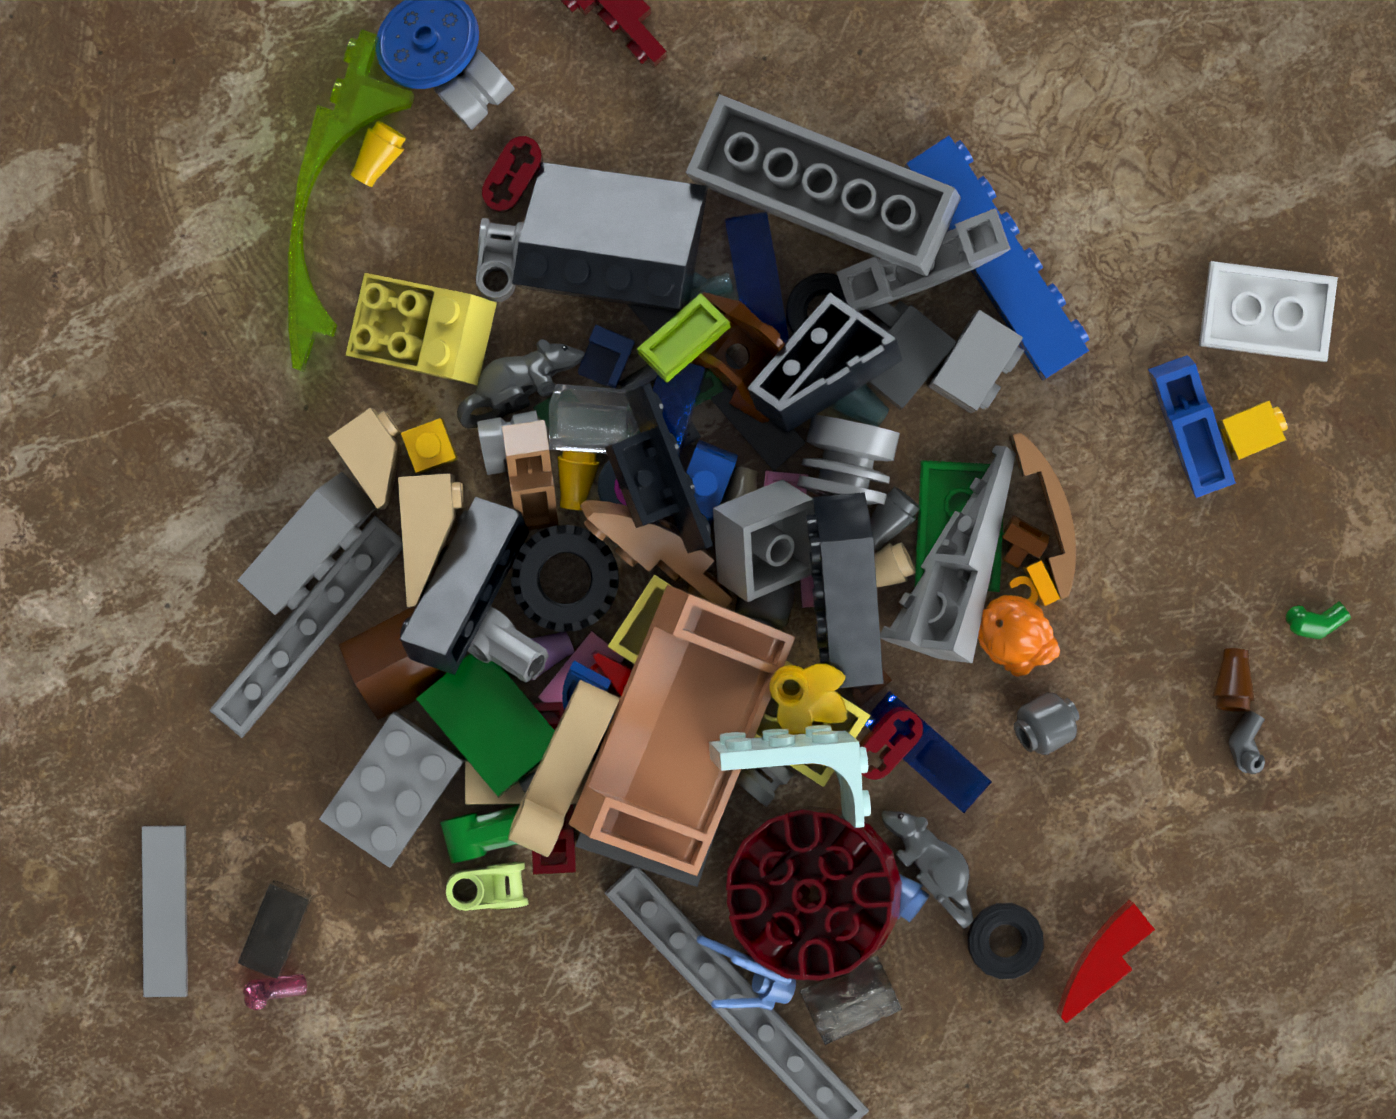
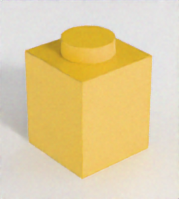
[1217,401,1288,461]
[401,418,458,474]

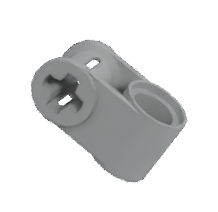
[476,218,524,302]

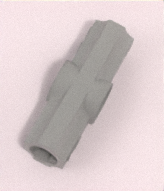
[468,607,549,683]

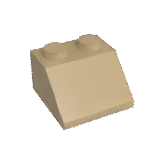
[328,408,401,510]

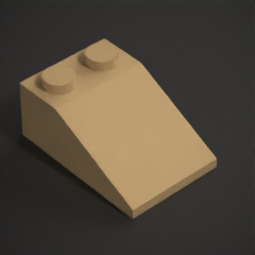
[398,473,465,607]

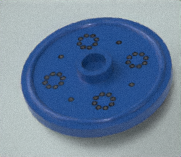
[375,0,479,89]

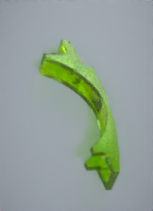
[288,29,415,372]

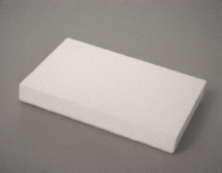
[1199,261,1338,362]

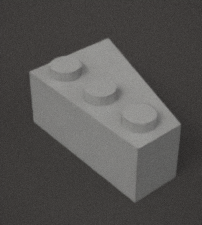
[237,472,377,615]

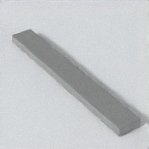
[605,866,869,1119]

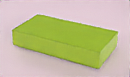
[637,293,731,383]

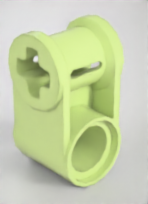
[446,862,529,911]

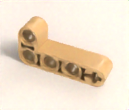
[508,680,619,857]

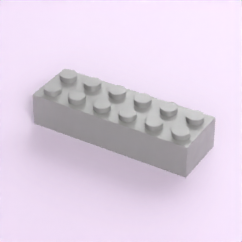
[686,94,961,277]

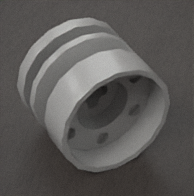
[797,415,900,505]

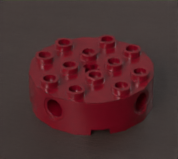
[726,806,902,981]

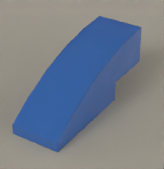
[1148,355,1236,498]

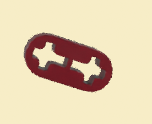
[482,136,542,213]
[859,707,923,780]

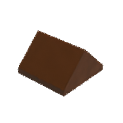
[339,606,447,720]

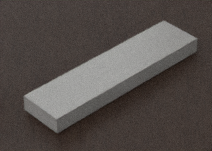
[142,825,188,997]

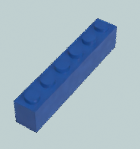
[904,135,1090,381]

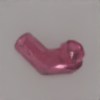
[243,974,307,1010]

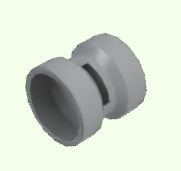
[736,766,794,807]

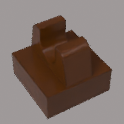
[1002,515,1050,568]

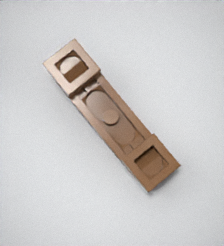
[1009,433,1076,599]

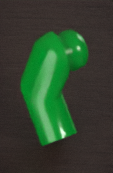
[1285,601,1351,639]

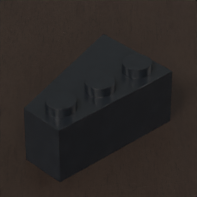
[748,293,902,432]

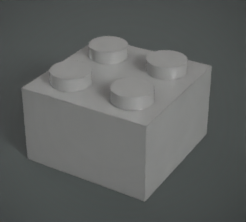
[928,310,1024,414]
[713,479,814,602]

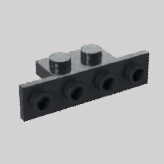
[604,383,713,553]

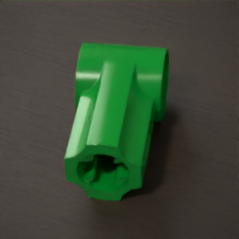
[440,805,520,863]

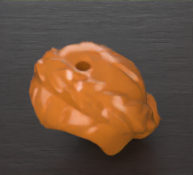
[978,595,1060,677]

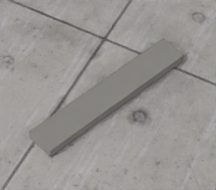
[209,516,403,738]

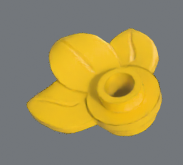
[769,663,847,735]

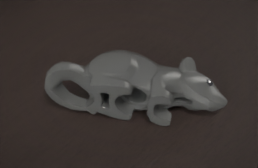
[457,339,585,428]
[881,811,973,929]

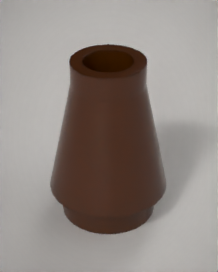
[1212,648,1255,712]

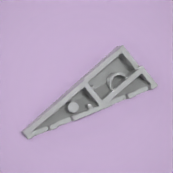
[880,446,1016,663]

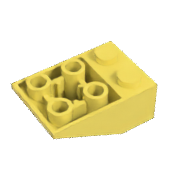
[346,273,497,385]

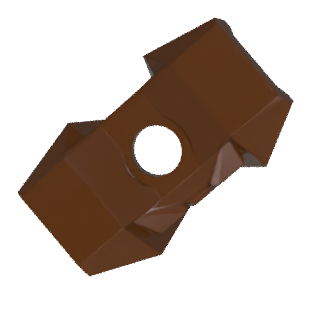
[689,292,785,423]

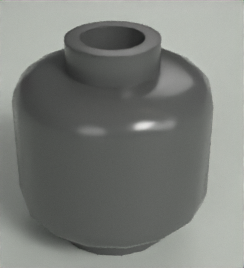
[735,585,795,630]
[1014,692,1080,755]

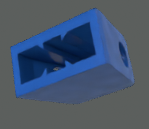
[671,440,739,527]

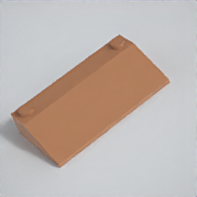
[569,584,796,876]

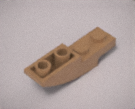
[580,500,733,608]

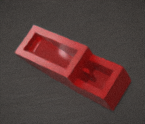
[1057,900,1155,1023]

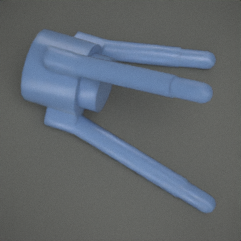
[697,935,796,1010]

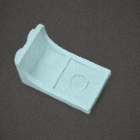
[709,725,871,828]

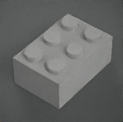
[319,711,465,868]

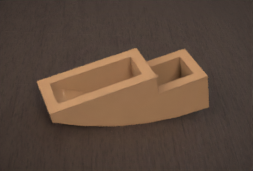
[502,420,559,530]

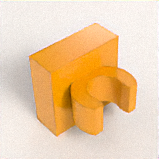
[1008,560,1060,606]

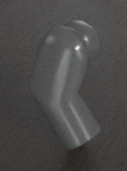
[1228,710,1265,774]

